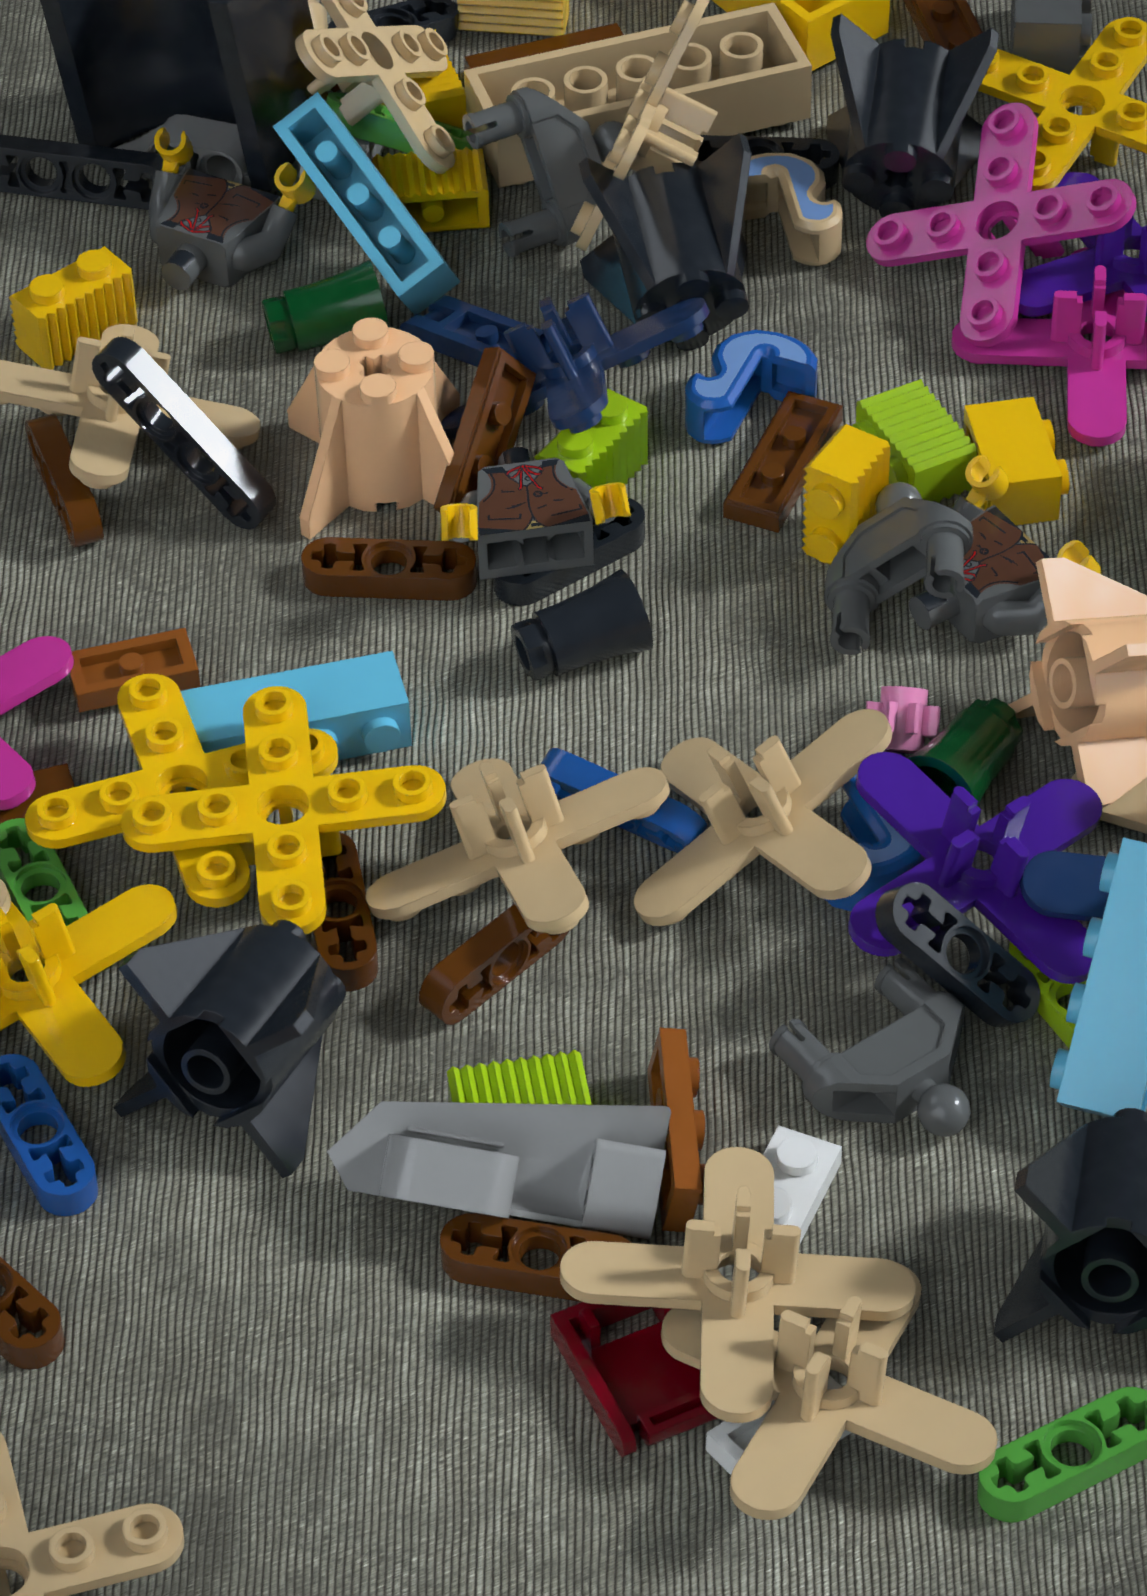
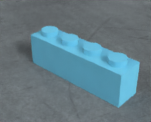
[273,92,461,315]
[180,651,412,790]
[1049,837,1147,1117]

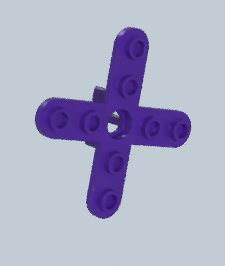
[1018,172,1147,317]
[848,752,1102,984]

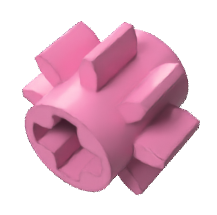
[866,686,941,754]

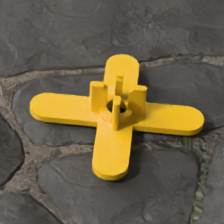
[978,17,1147,191]
[25,674,338,908]
[121,686,447,935]
[0,884,178,1087]

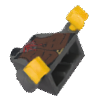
[149,127,316,290]
[440,447,631,580]
[909,455,1101,644]

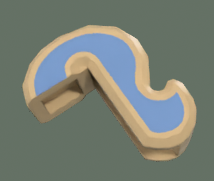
[743,153,843,266]

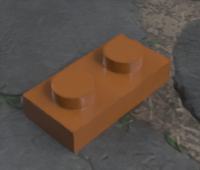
[68,628,201,713]

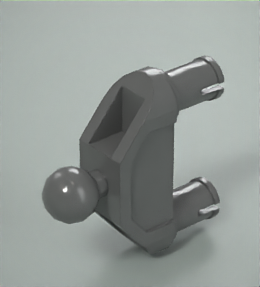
[462,87,623,257]
[824,482,973,655]
[769,958,971,1137]

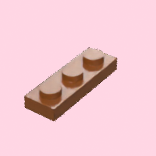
[647,1027,706,1232]

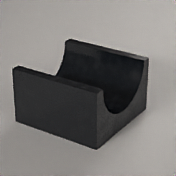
[40,0,328,191]

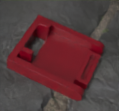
[550,1302,718,1457]

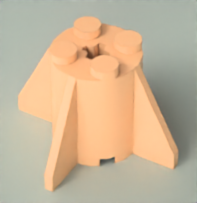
[287,318,460,539]
[1008,557,1147,807]

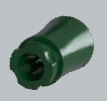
[261,260,389,354]
[908,698,1023,806]

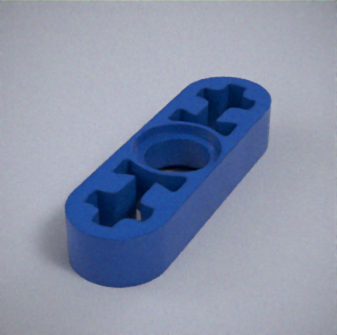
[541,748,707,853]
[0,1054,98,1216]

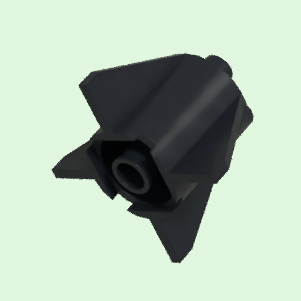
[826,14,999,218]
[579,133,752,351]
[113,920,346,1178]
[993,1108,1147,1343]

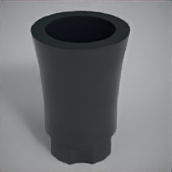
[511,569,653,681]

